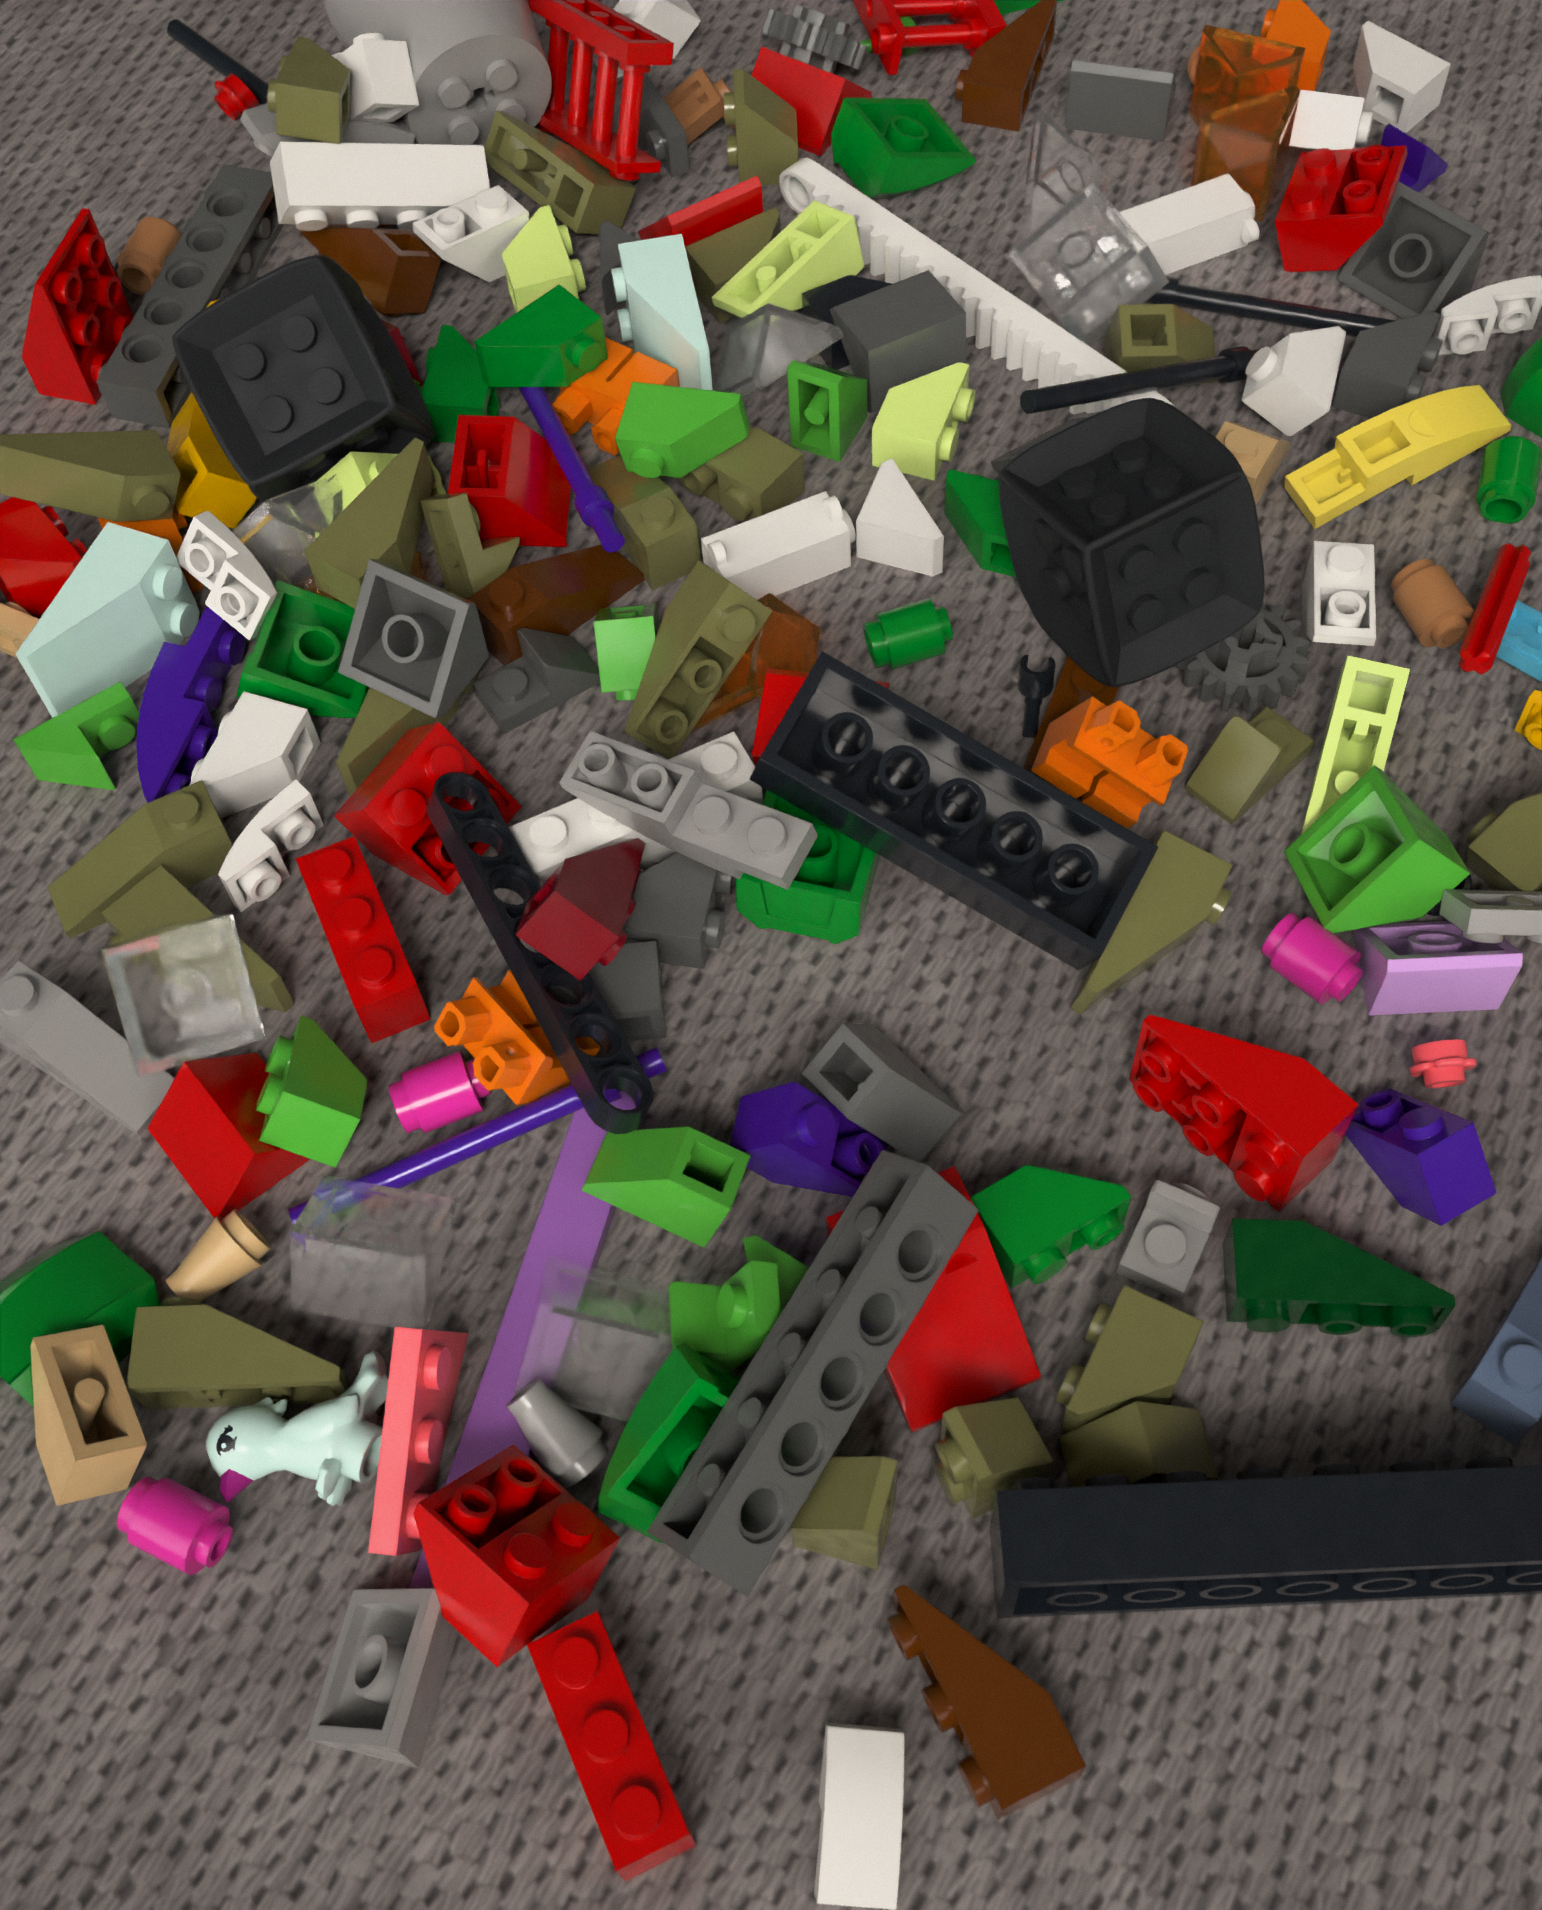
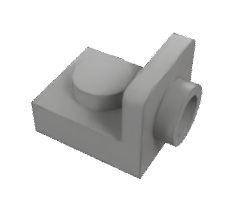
[1117,1180,1220,1301]

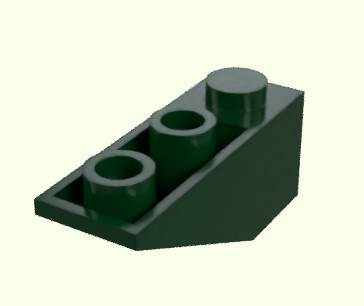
[1223,1218,1456,1337]

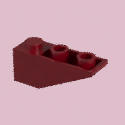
[516,838,646,981]

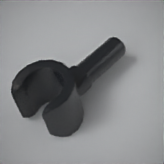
[1018,655,1056,738]

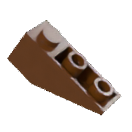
[301,227,441,317]
[887,1585,1086,1820]

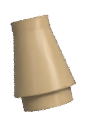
[166,1209,271,1302]

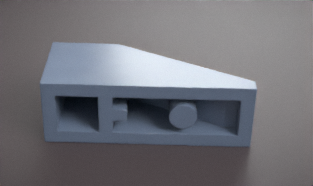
[1450,1256,1542,1445]

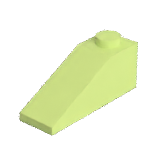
[712,200,864,323]
[1301,656,1410,835]

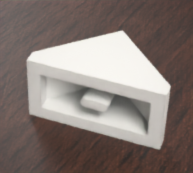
[856,459,944,576]

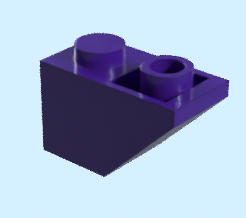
[729,1081,888,1197]
[1345,1088,1496,1226]

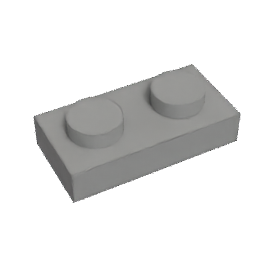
[1440,889,1542,943]

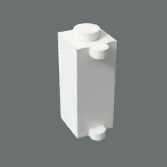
[1113,173,1259,279]
[701,491,856,602]

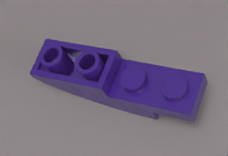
[136,606,245,803]

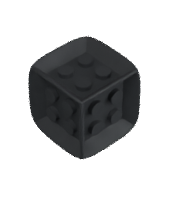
[172,255,435,513]
[999,398,1265,687]

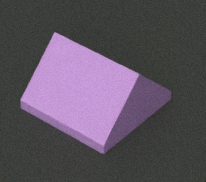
[1353,921,1523,1015]

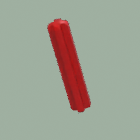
[1458,543,1531,675]

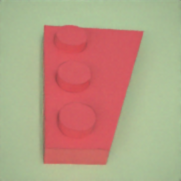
[368,1327,469,1556]

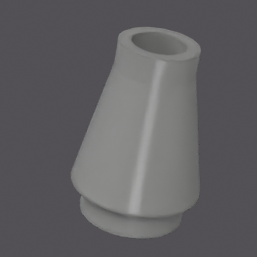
[506,1377,609,1488]

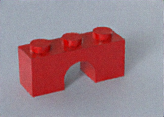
[295,836,431,1044]
[527,1611,697,1881]

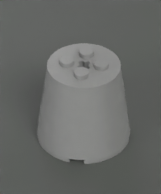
[324,0,552,146]

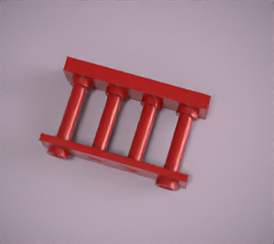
[528,0,674,180]
[852,0,1007,75]

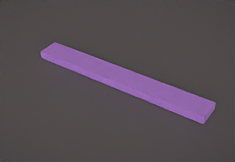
[409,1091,647,1589]

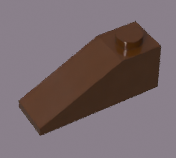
[955,0,1057,132]
[467,544,644,666]

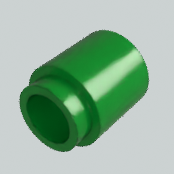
[1476,436,1542,524]
[863,598,953,670]

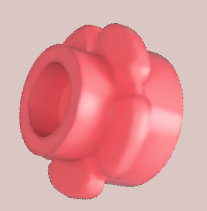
[1409,1039,1477,1089]

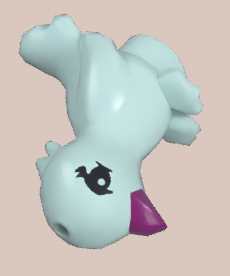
[206,1351,389,1506]

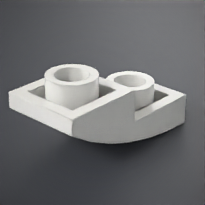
[1434,275,1542,355]
[176,511,277,641]
[218,780,324,912]
[814,1722,904,1910]

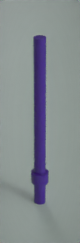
[518,387,625,552]
[288,1047,667,1233]

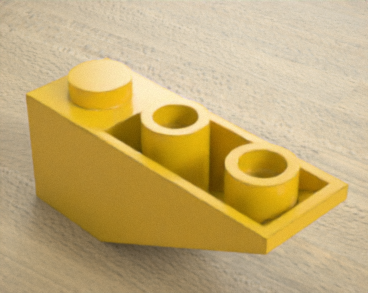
[167,393,257,529]

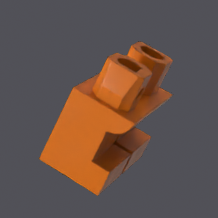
[552,337,679,456]
[1031,696,1188,829]
[434,970,601,1105]

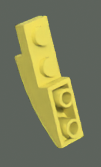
[1284,385,1511,529]

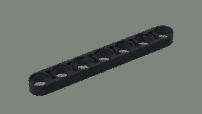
[427,772,654,1134]

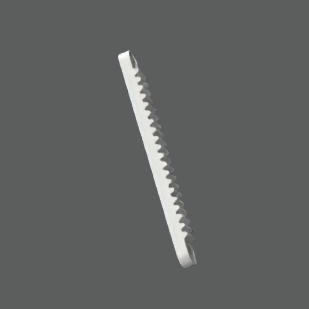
[779,158,1174,415]

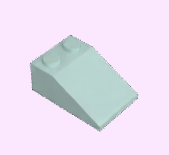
[611,234,713,391]
[16,522,201,718]

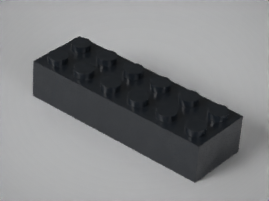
[749,651,1158,970]

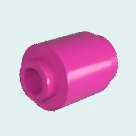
[1261,912,1363,1004]
[388,1050,492,1134]
[117,1476,233,1575]

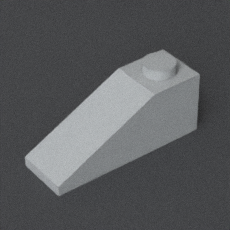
[0,961,174,1136]

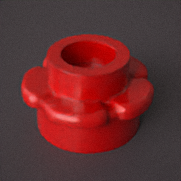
[214,73,259,121]

